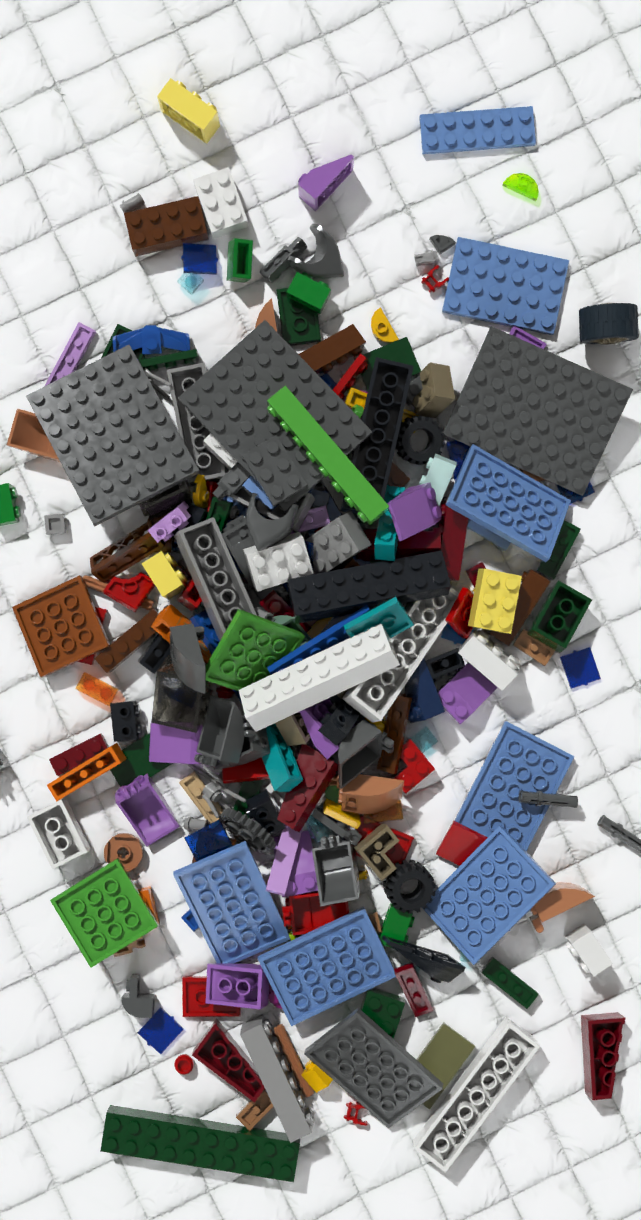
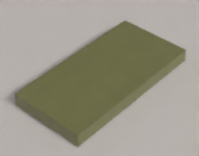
[416,1022,475,1110]

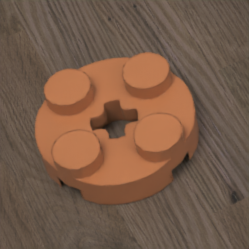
[104,833,143,872]

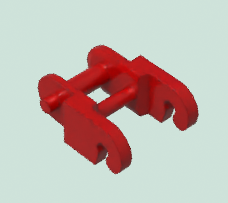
[421,265,449,293]
[343,1102,368,1126]

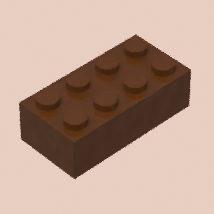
[124,196,209,257]

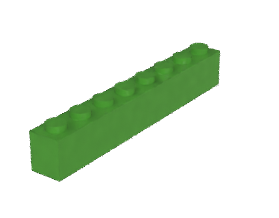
[267,385,389,525]

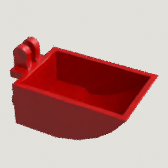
[282,890,349,935]

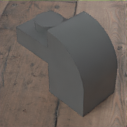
[121,974,155,1018]

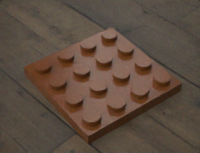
[12,575,110,677]

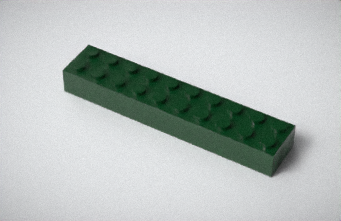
[100,1105,300,1182]

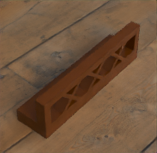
[90,520,165,583]
[377,693,412,774]

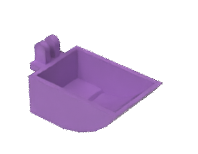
[115,773,180,847]

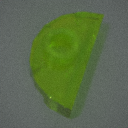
[502,173,539,201]

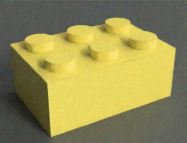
[157,78,220,144]
[142,551,189,600]
[468,569,522,634]

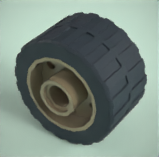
[579,303,639,345]

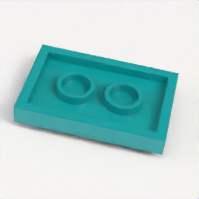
[343,597,414,638]

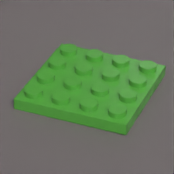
[205,609,305,691]
[50,858,159,968]

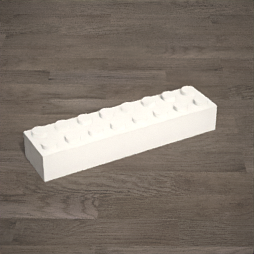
[342,587,459,723]
[239,624,400,732]
[413,1017,540,1173]

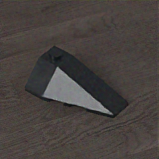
[382,935,466,983]

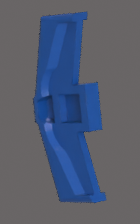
[113,325,190,355]

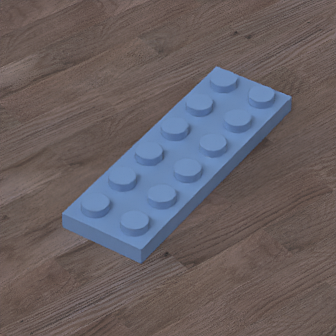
[419,106,536,154]

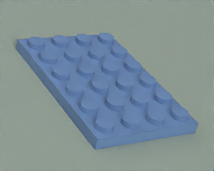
[442,237,569,335]
[445,444,571,562]
[454,721,575,851]
[422,825,556,965]
[173,841,290,964]
[258,907,396,1026]

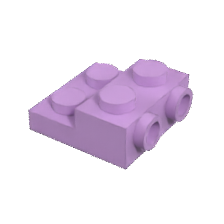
[148,501,191,543]

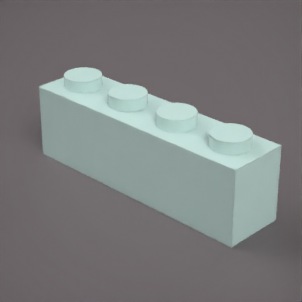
[419,454,457,531]

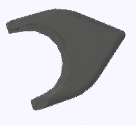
[287,223,344,278]
[246,493,298,551]

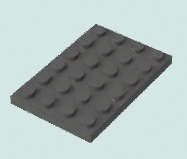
[304,1008,443,1129]

